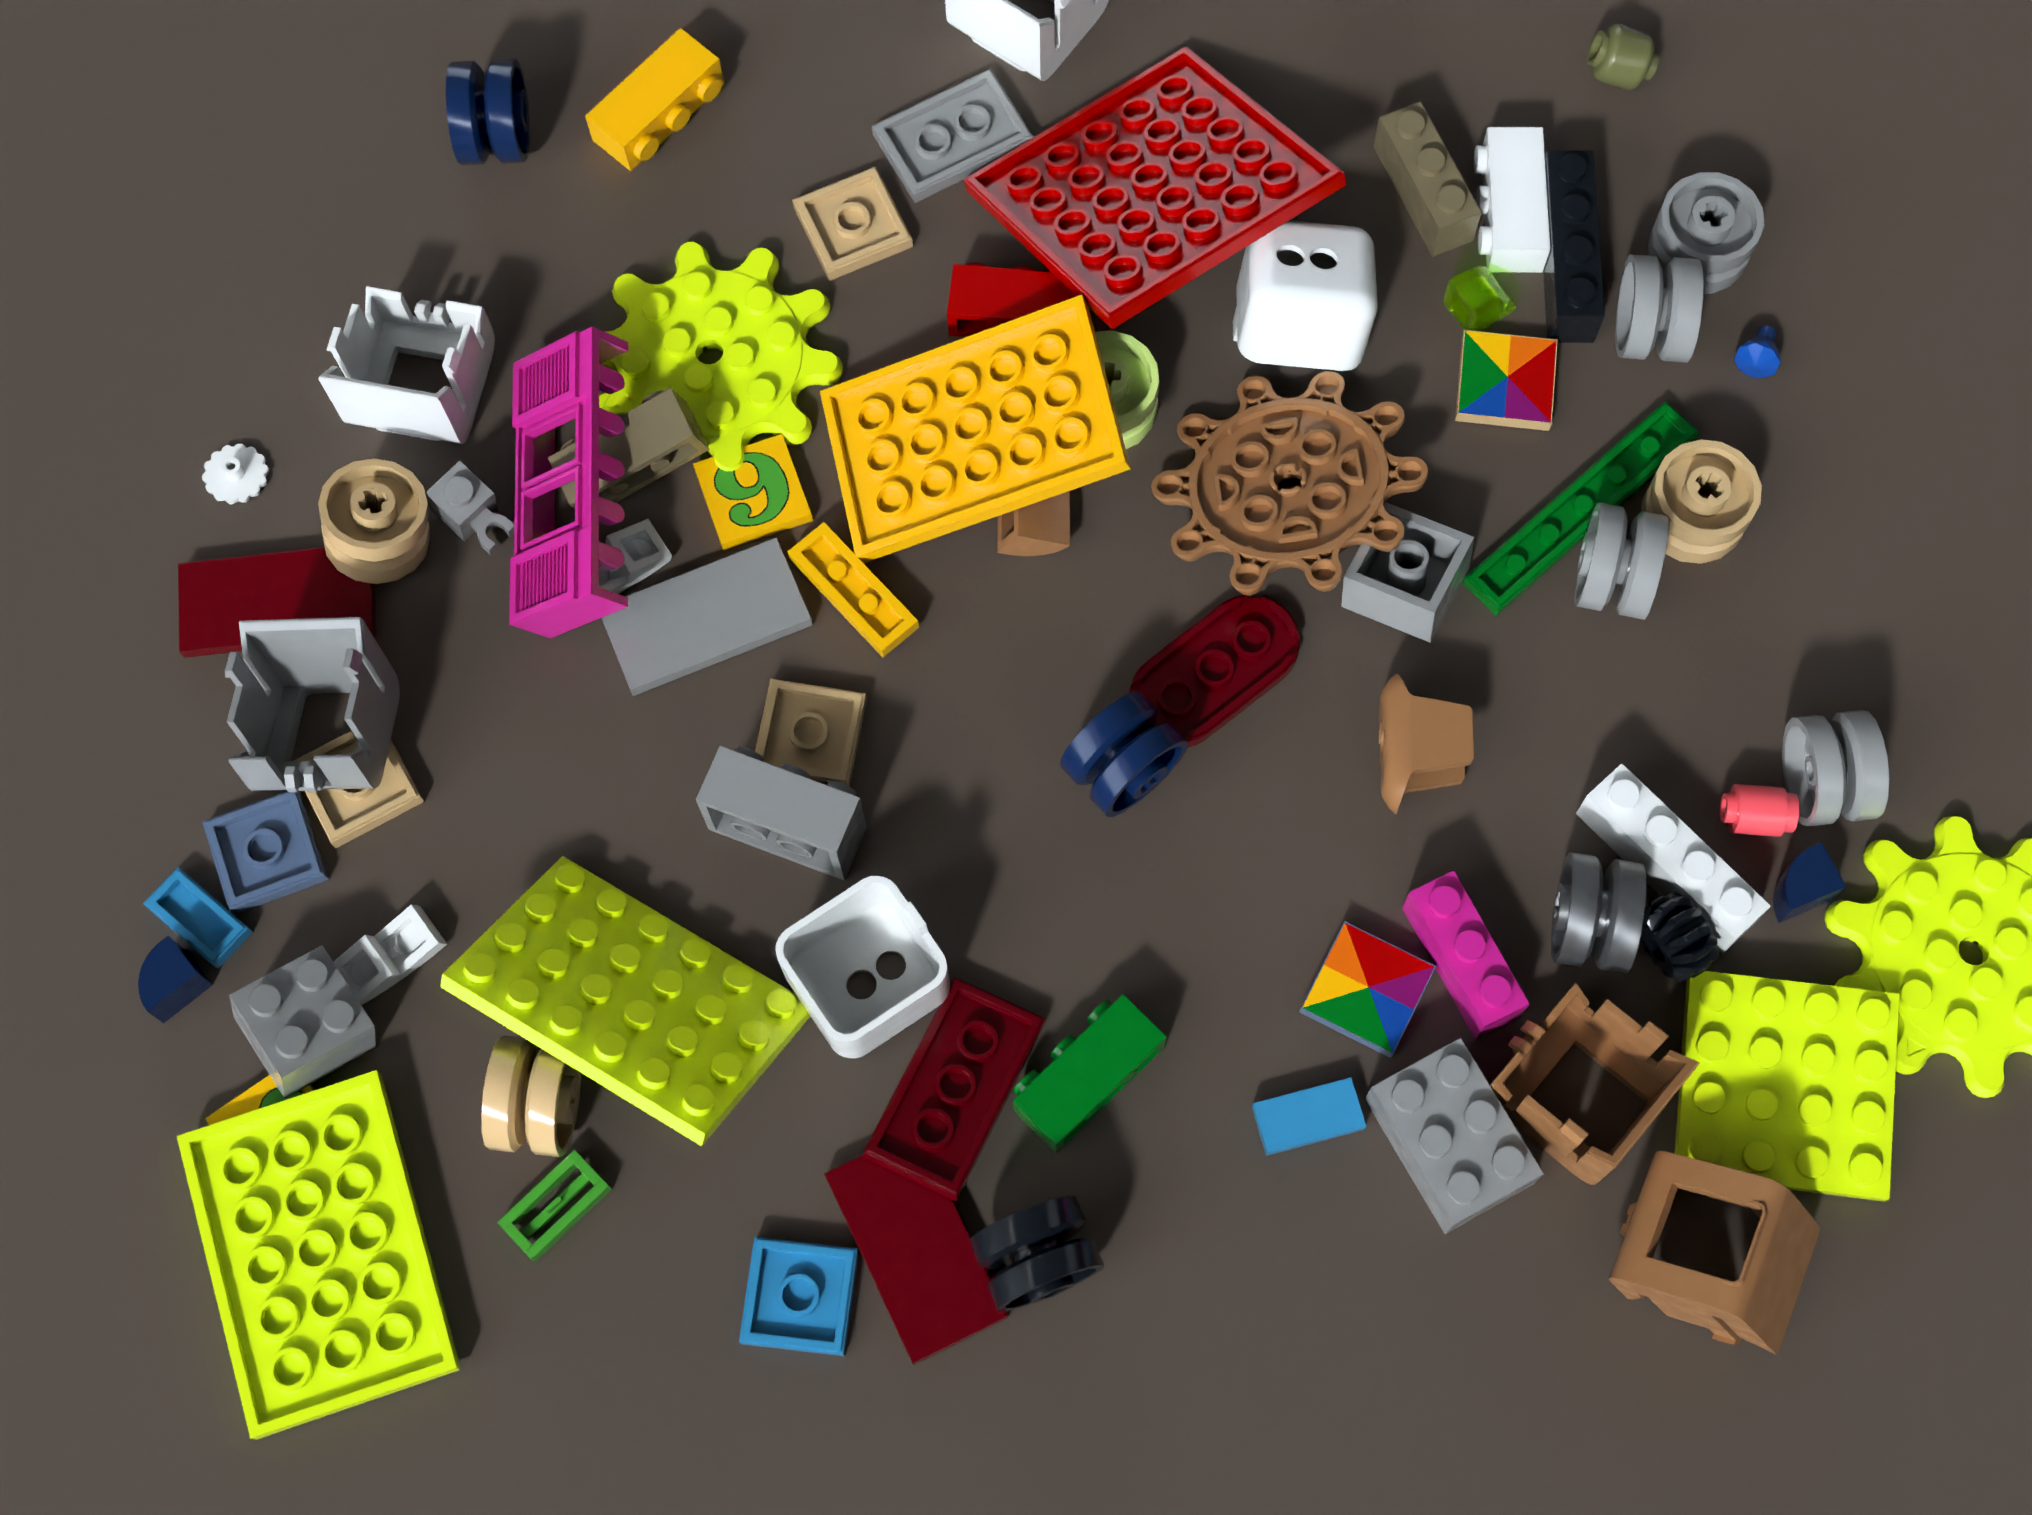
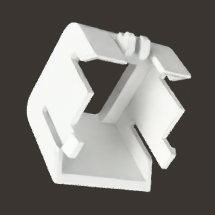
[945,0,1109,81]
[319,286,495,444]

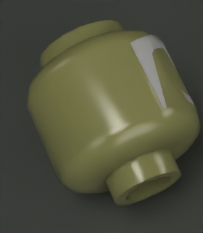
[1587,24,1659,91]

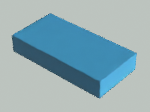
[143,867,253,969]
[1252,1077,1367,1156]

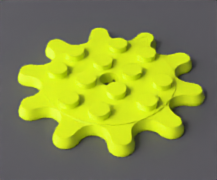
[599,242,843,471]
[1824,816,2032,1098]

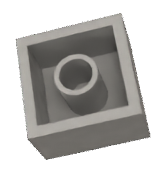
[1341,502,1474,643]
[229,945,376,1099]

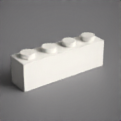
[1576,763,1771,955]

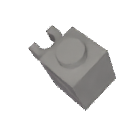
[425,461,514,555]

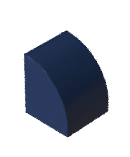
[1773,842,1846,923]
[138,936,213,1023]

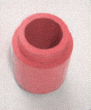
[1720,784,1799,837]

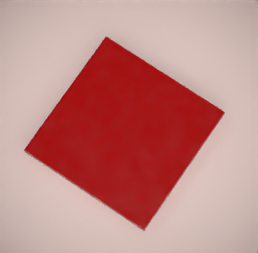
[963,46,1346,329]

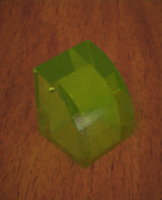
[1443,266,1516,331]

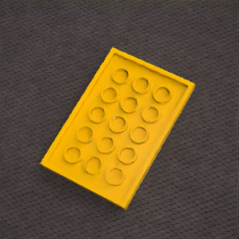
[820,295,1131,563]

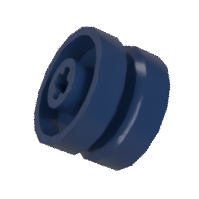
[446,59,530,165]
[1060,691,1188,817]

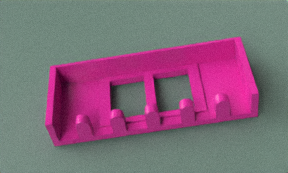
[509,326,628,638]

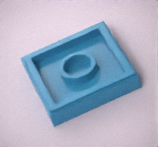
[739,1237,859,1356]

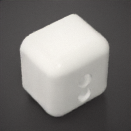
[1233,220,1378,371]
[776,876,950,1058]

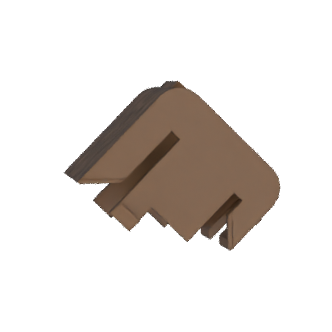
[1490,983,1700,1185]
[1609,1151,1821,1355]

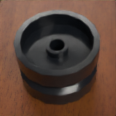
[970,1196,1104,1312]

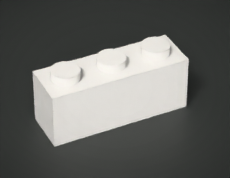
[1474,127,1550,272]

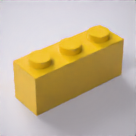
[585,28,725,171]

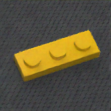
[787,522,919,658]

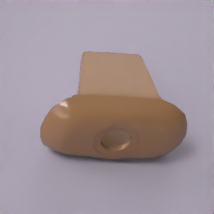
[1379,674,1474,815]

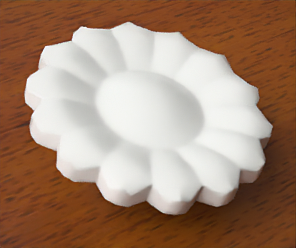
[202,443,269,505]

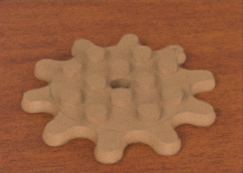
[1151,371,1428,595]

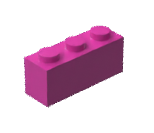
[1402,870,1529,1040]

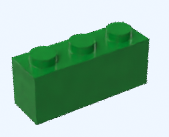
[1013,994,1167,1154]

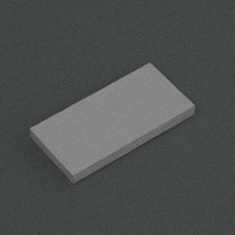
[602,537,813,696]

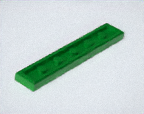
[1462,401,1700,617]

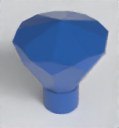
[1734,326,1781,378]

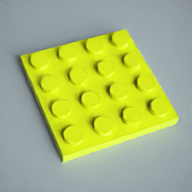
[1675,971,1900,1202]

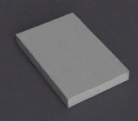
[872,69,1034,203]

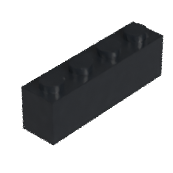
[1543,150,1605,343]

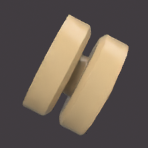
[1641,439,1762,564]
[318,458,430,584]
[481,1035,581,1157]

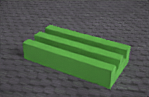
[497,1149,612,1262]

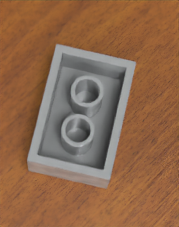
[695,746,867,881]
[1365,1038,1544,1234]

